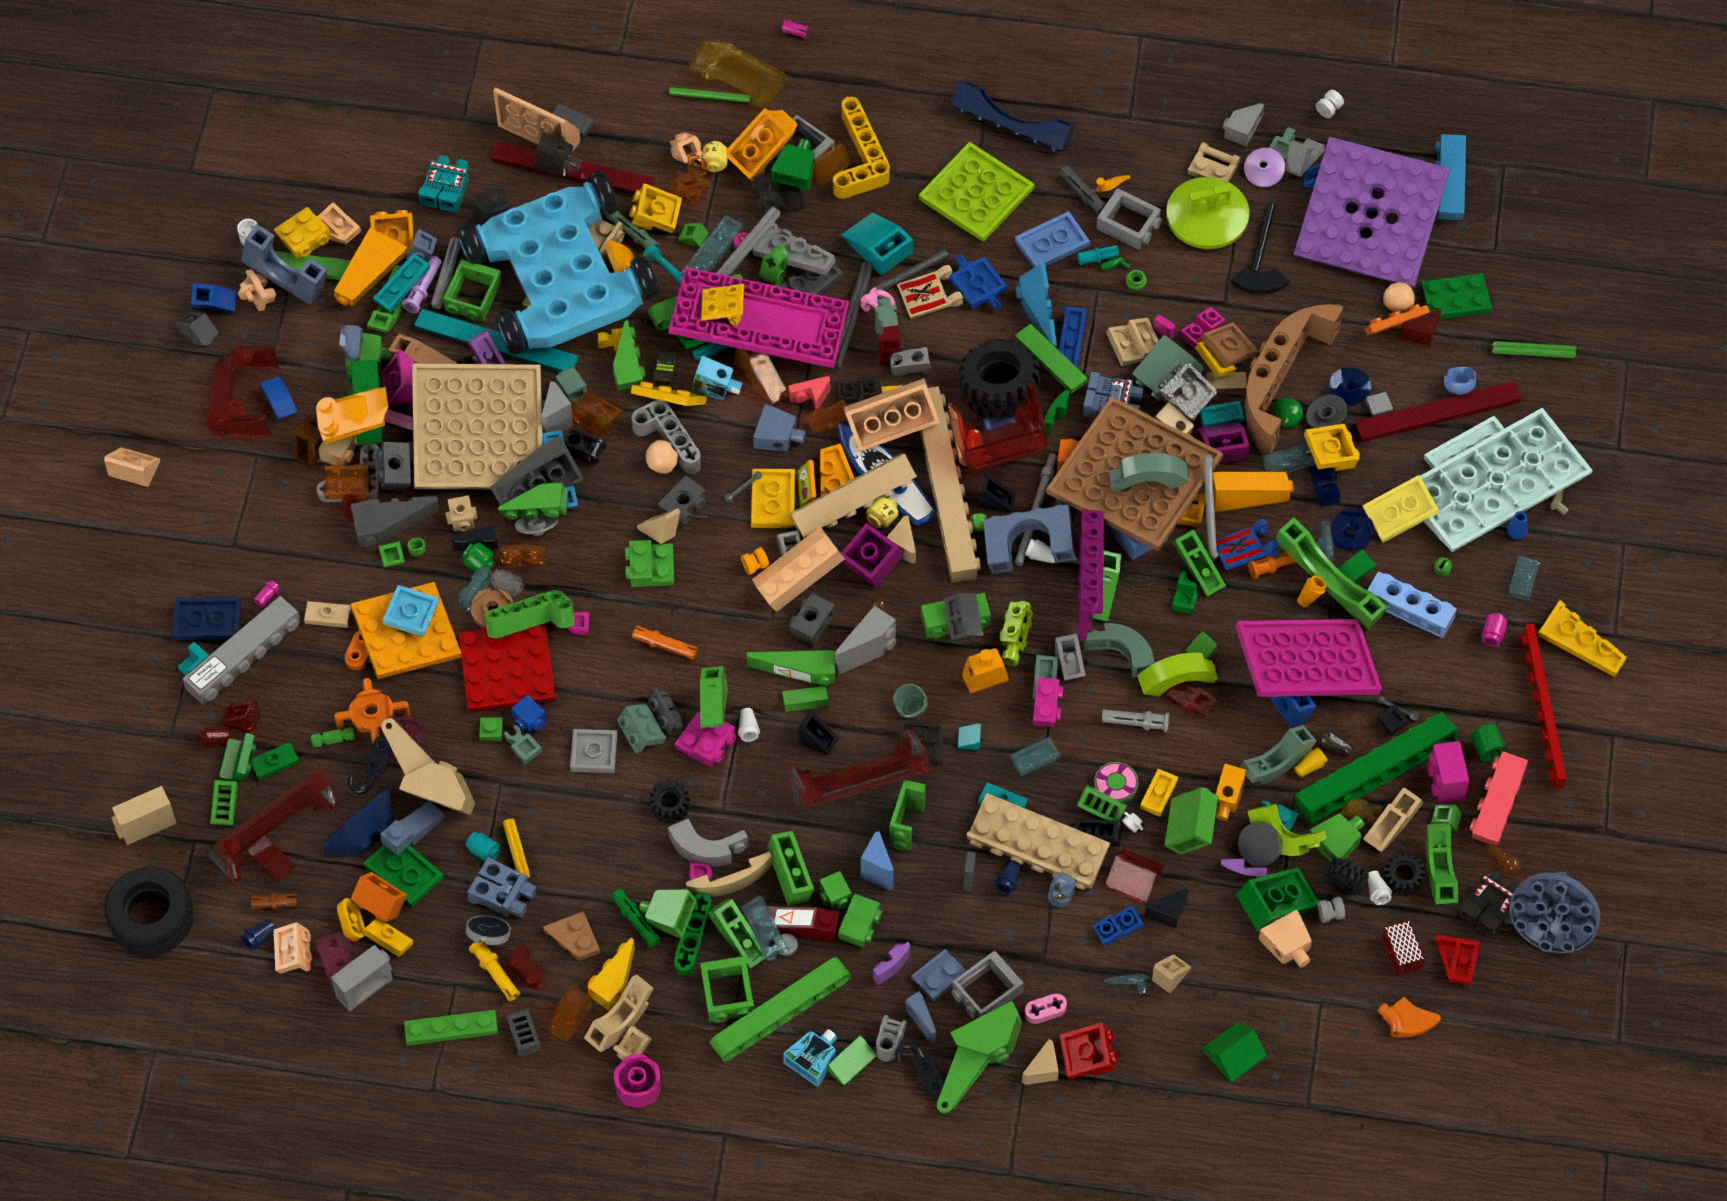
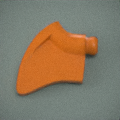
[1378,997,1441,1038]

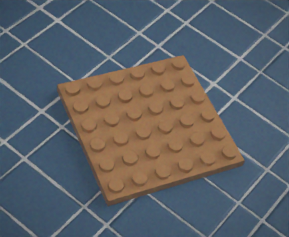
[1046,396,1223,551]

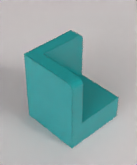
[178,642,209,676]

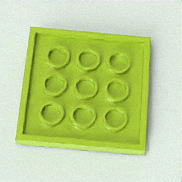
[919,142,1034,242]

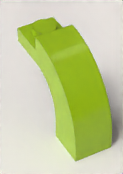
[1137,653,1219,696]
[1248,804,1327,856]

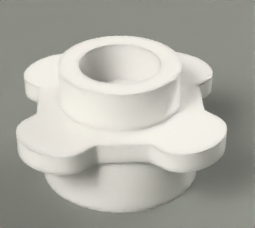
[1122,812,1143,833]

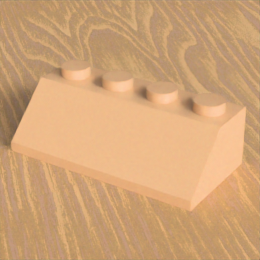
[844,379,940,452]
[752,527,845,612]

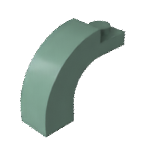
[1109,453,1189,493]
[1083,623,1154,677]
[1239,725,1317,784]

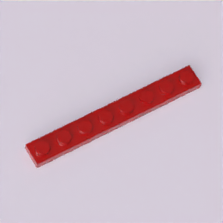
[1520,623,1567,790]

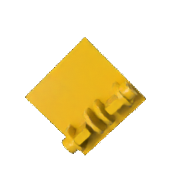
[701,284,744,325]

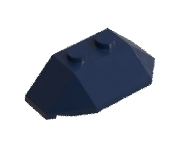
[323,787,394,857]

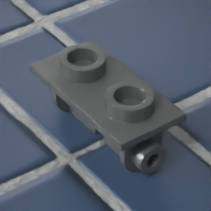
[648,688,684,736]

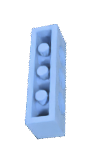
[1368,571,1457,639]

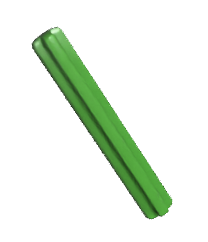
[1492,341,1576,358]

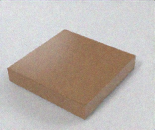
[1200,322,1259,368]

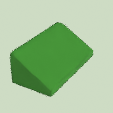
[782,686,829,712]
[828,1036,877,1086]

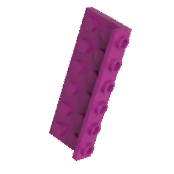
[1078,510,1104,641]

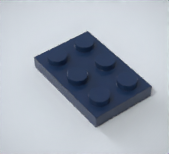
[173,597,242,640]

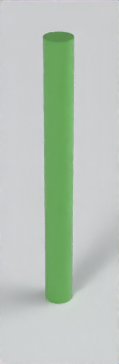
[669,87,751,103]

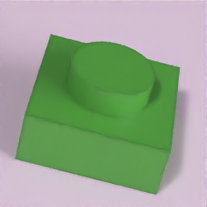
[479,718,503,741]

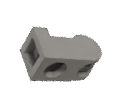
[890,347,931,376]

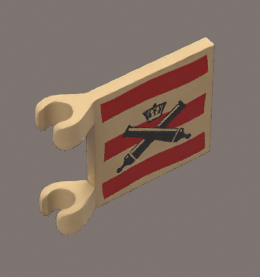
[897,265,963,320]

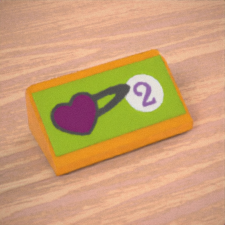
[797,460,816,507]

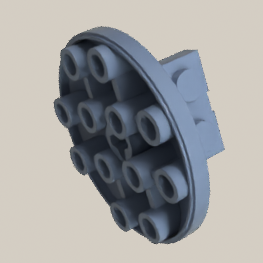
[1510,872,1601,953]

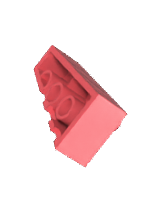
[1469,751,1528,847]

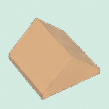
[104,447,160,487]

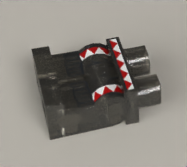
[1457,870,1519,939]

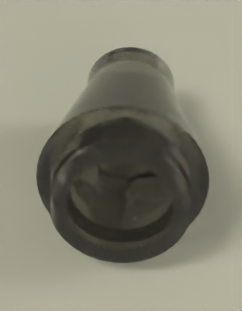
[1318,730,1353,756]

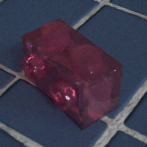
[315,932,355,989]

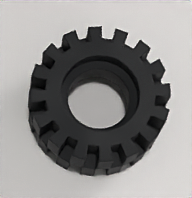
[649,779,690,823]
[1383,852,1425,896]
[1325,858,1369,896]

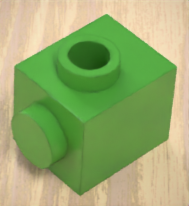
[820,871,852,911]

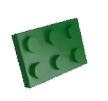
[1421,273,1492,320]
[364,845,444,908]

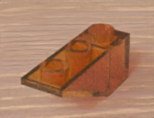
[734,348,789,405]

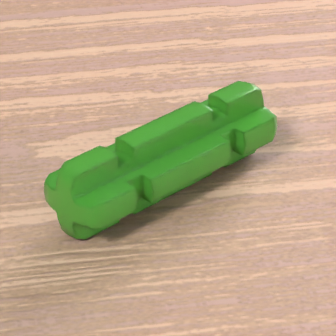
[311,727,355,747]

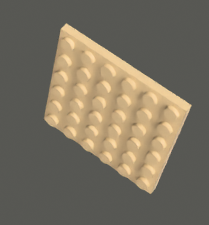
[412,364,542,489]

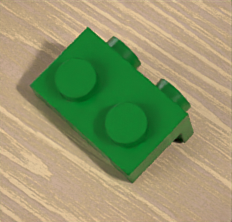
[219,733,256,785]

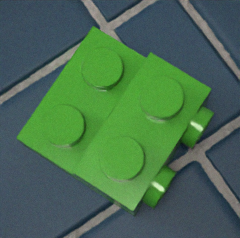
[625,540,674,587]

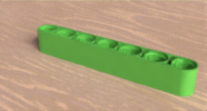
[710,957,851,1062]

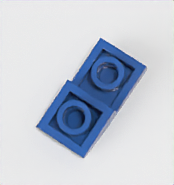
[259,377,297,421]
[1092,905,1145,945]

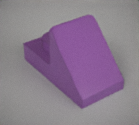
[468,330,506,364]

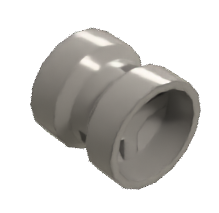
[1317,897,1345,923]

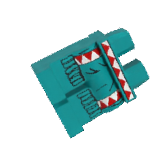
[418,155,469,213]

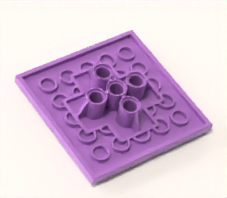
[1294,137,1450,288]

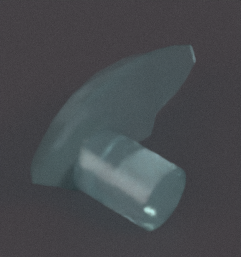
[1105,974,1148,994]

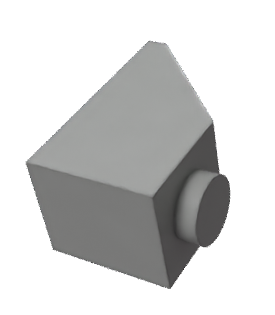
[1223,103,1264,147]

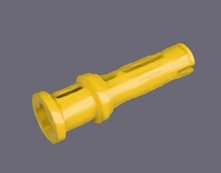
[469,940,520,1001]

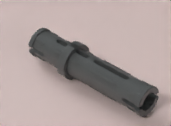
[1059,165,1106,215]

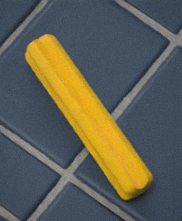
[503,818,530,879]

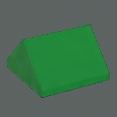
[1202,1022,1267,1083]

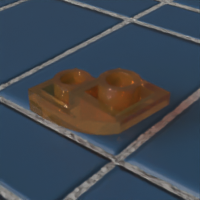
[804,399,849,434]
[500,544,547,567]

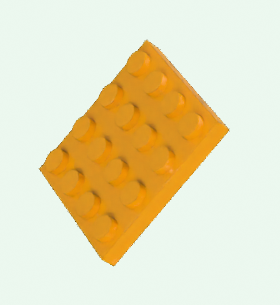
[351,582,461,680]

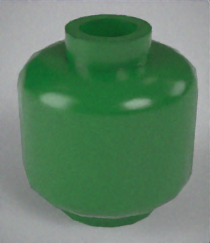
[462,542,495,574]

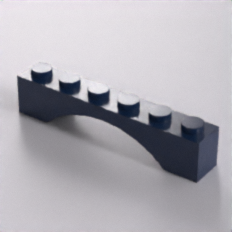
[951,80,1076,152]

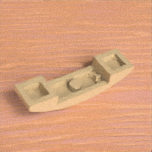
[686,852,772,897]

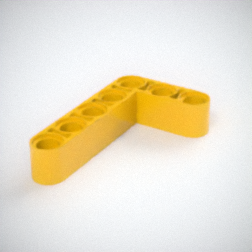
[833,97,890,199]

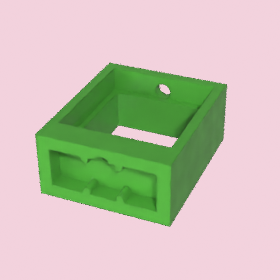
[443,259,502,322]
[700,956,754,1023]

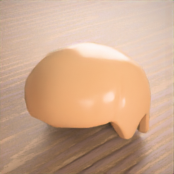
[1383,282,1415,313]
[645,440,678,474]

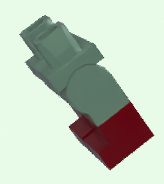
[875,298,901,364]

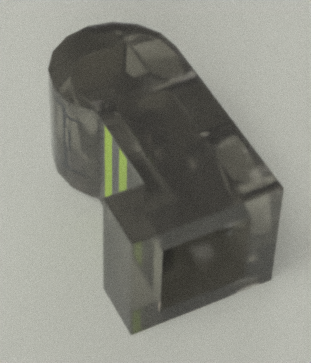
[653,350,677,390]

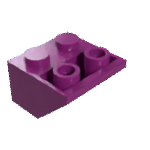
[1196,421,1250,464]

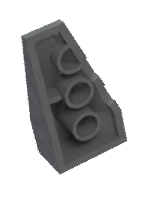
[350,496,440,548]

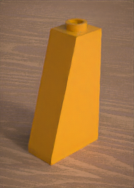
[334,228,407,306]
[1213,472,1294,512]

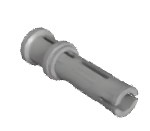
[1102,709,1169,733]

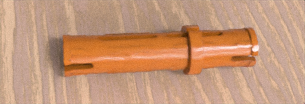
[632,625,698,660]

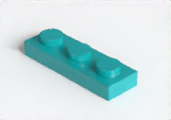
[373,253,431,313]

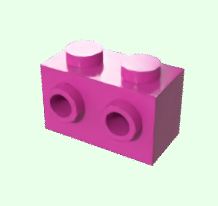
[1033,677,1063,728]

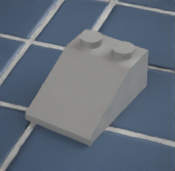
[835,606,897,675]

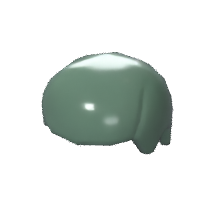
[893,683,928,720]

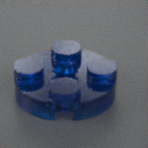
[1330,509,1374,550]

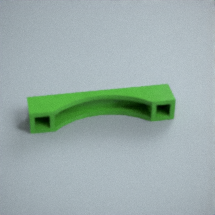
[1275,518,1387,630]

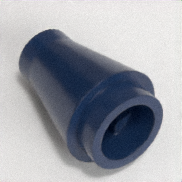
[995,861,1021,895]
[241,919,275,950]

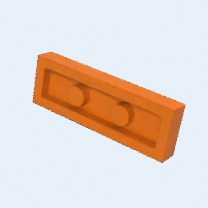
[1365,304,1430,337]

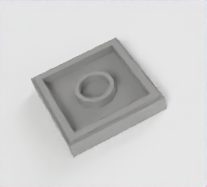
[570,729,618,773]

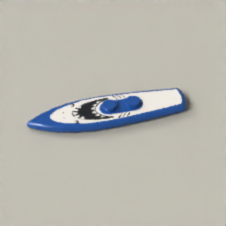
[837,423,937,527]

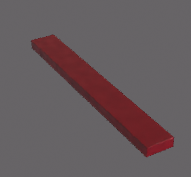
[491,141,654,195]
[1354,381,1522,443]

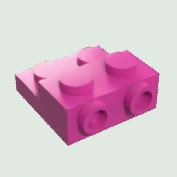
[674,711,737,769]

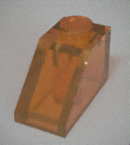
[548,985,592,1043]

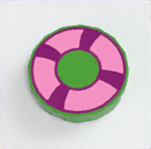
[1094,762,1138,804]

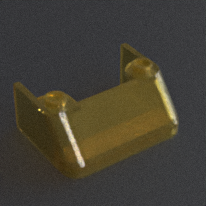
[688,40,789,108]

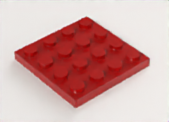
[459,623,556,713]

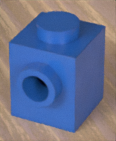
[511,695,547,735]

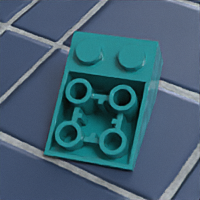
[841,212,913,276]

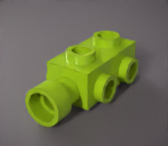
[999,601,1033,666]

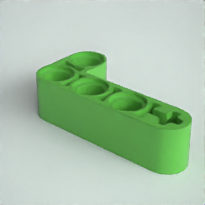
[484,590,575,638]

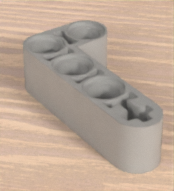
[631,400,701,474]

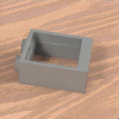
[775,115,834,173]
[1096,188,1162,250]
[331,945,393,1012]
[951,951,1024,1019]

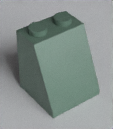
[1132,335,1205,403]

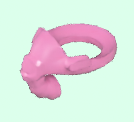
[860,287,895,312]

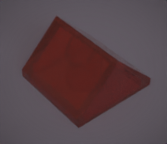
[1105,848,1165,904]

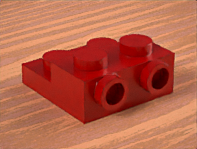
[1060,1022,1119,1079]

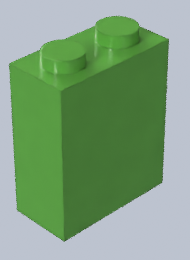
[1164,787,1218,855]

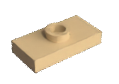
[304,601,351,628]

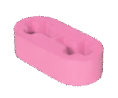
[1025,994,1067,1024]

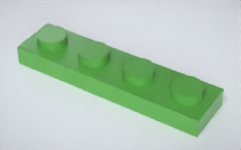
[404,1010,498,1046]

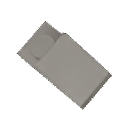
[1285,138,1325,177]
[1055,633,1086,681]

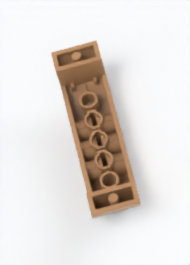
[1244,304,1343,457]

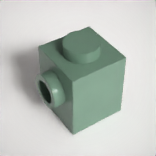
[555,367,587,405]

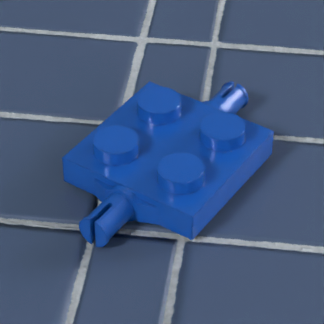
[949,254,1007,310]

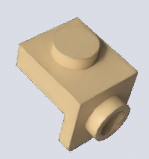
[613,1026,652,1060]

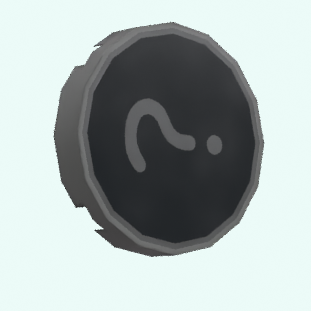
[465,915,511,945]

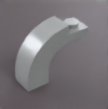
[668,819,748,867]

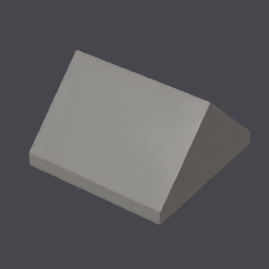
[541,381,573,433]

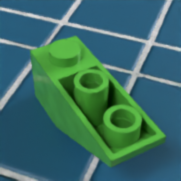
[613,320,646,391]
[498,483,568,520]
[1093,551,1121,623]
[700,666,728,728]

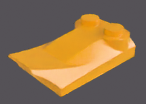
[726,108,798,181]
[316,387,388,444]

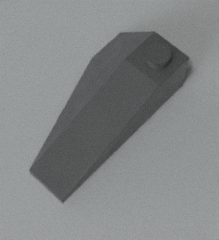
[490,436,584,505]

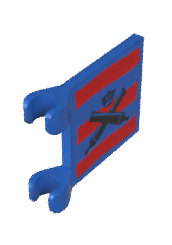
[1216,519,1281,570]

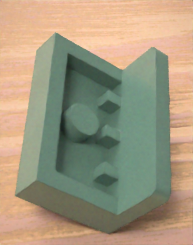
[617,704,666,754]

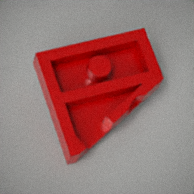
[1436,935,1480,986]

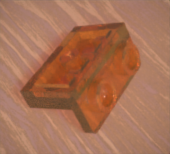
[572,392,622,437]
[325,464,370,499]

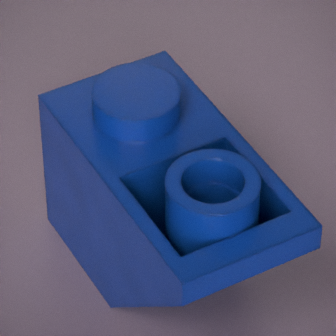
[191,284,237,312]

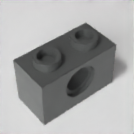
[377,442,411,490]
[658,476,706,529]
[789,593,835,648]

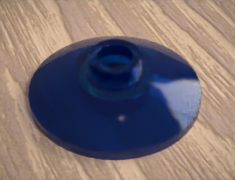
[1329,368,1372,405]

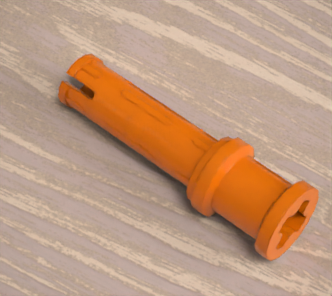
[1248,552,1296,579]

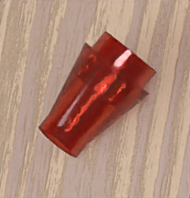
[200,727,233,748]

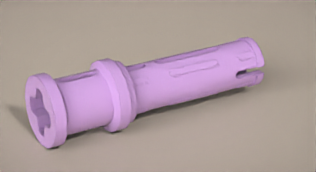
[402,256,442,313]

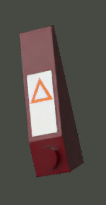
[747,906,840,943]

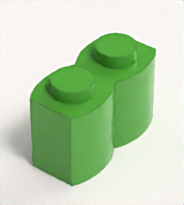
[838,894,883,948]

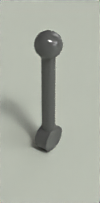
[725,471,762,503]
[1377,695,1419,722]

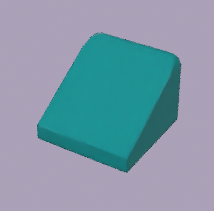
[958,724,981,750]

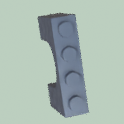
[241,224,327,306]
[983,504,1077,574]

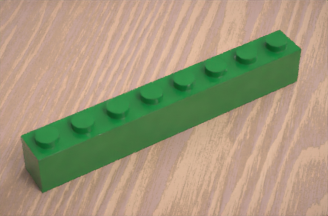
[1295,712,1458,825]

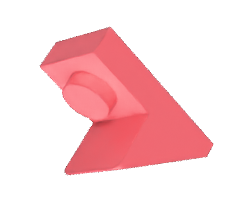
[788,376,830,412]

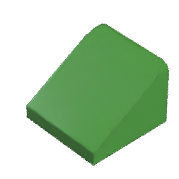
[678,223,708,248]
[378,541,405,567]
[1186,631,1217,659]
[1431,805,1462,831]

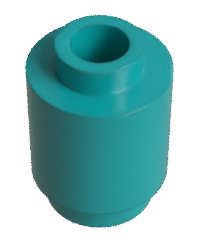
[466,831,500,861]

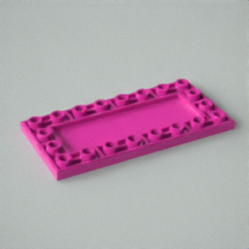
[668,267,849,368]

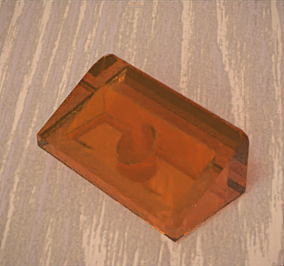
[812,143,851,186]

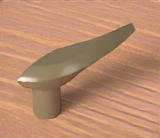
[1551,489,1569,515]

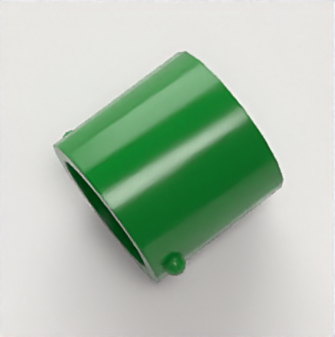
[1470,724,1507,762]

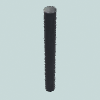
[1251,203,1276,272]

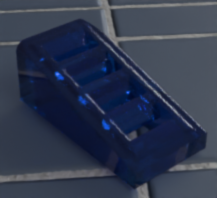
[1308,465,1340,507]

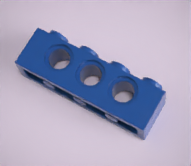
[1245,659,1316,728]

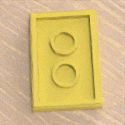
[1362,475,1440,543]

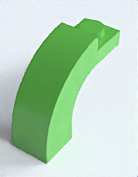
[1426,823,1458,904]

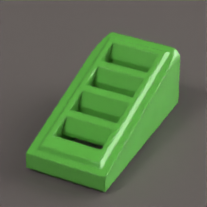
[210,780,238,826]
[1077,784,1127,820]

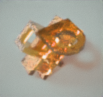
[670,154,710,204]

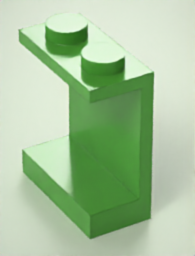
[889,779,926,851]

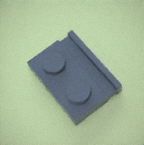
[911,949,966,1002]

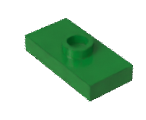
[250,742,300,781]

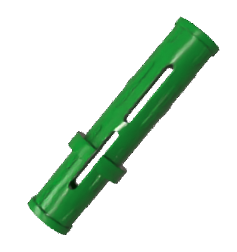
[611,888,661,948]

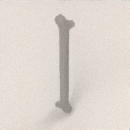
[1202,455,1218,562]

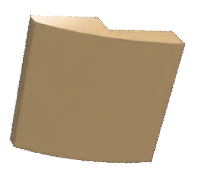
[1106,318,1159,366]

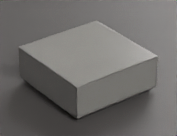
[1365,392,1393,417]

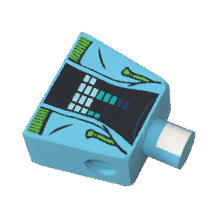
[691,356,743,400]
[783,1029,837,1088]

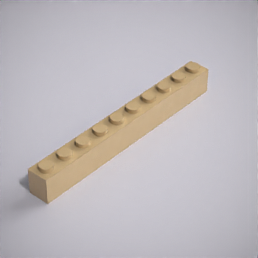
[920,386,981,583]

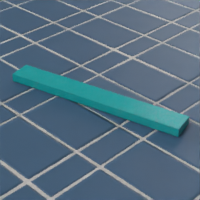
[414,309,579,373]

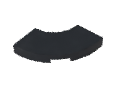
[1231,267,1290,294]

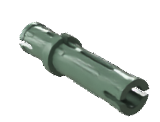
[607,211,660,249]

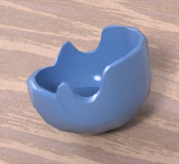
[1444,367,1476,395]

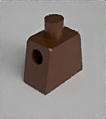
[293,415,323,467]

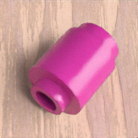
[1481,613,1508,647]

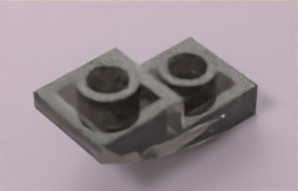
[835,377,881,403]

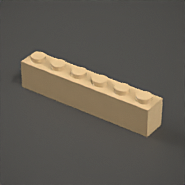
[789,453,917,537]

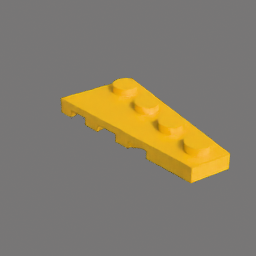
[1538,600,1627,677]

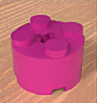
[614,1054,661,1107]

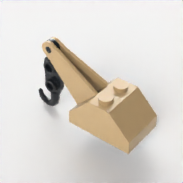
[348,718,475,816]

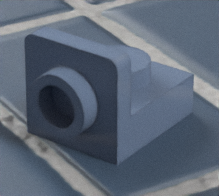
[406,229,437,262]

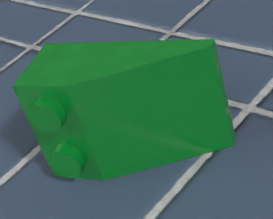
[1236,867,1318,932]

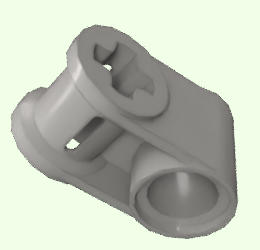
[876,1015,907,1062]

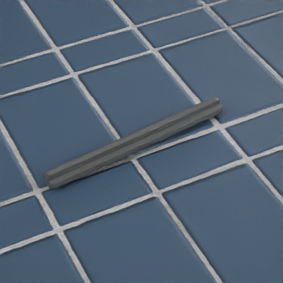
[834,262,873,368]

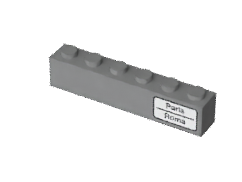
[183,596,300,705]

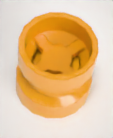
[741,547,769,575]

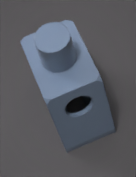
[753,404,806,452]

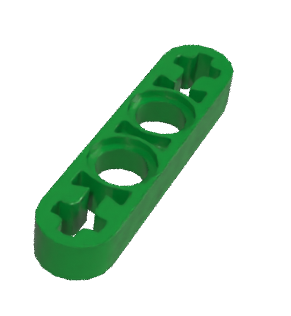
[674,893,712,976]

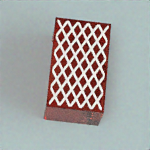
[1382,920,1425,976]

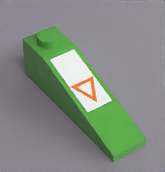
[747,650,835,686]

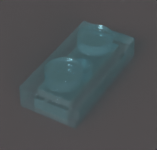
[459,565,492,612]
[1010,737,1060,776]

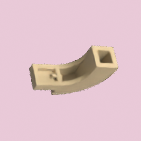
[584,975,654,1052]

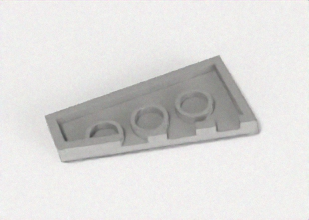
[752,223,836,275]

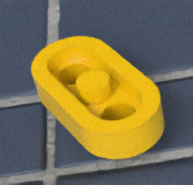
[337,898,365,942]

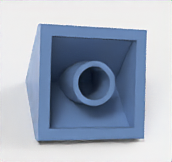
[861,831,894,890]

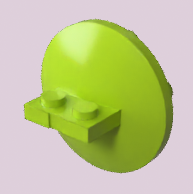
[1166,177,1249,250]

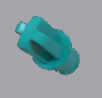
[1077,245,1119,266]
[692,342,733,360]

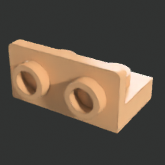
[274,922,312,974]

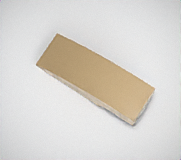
[1363,787,1423,853]

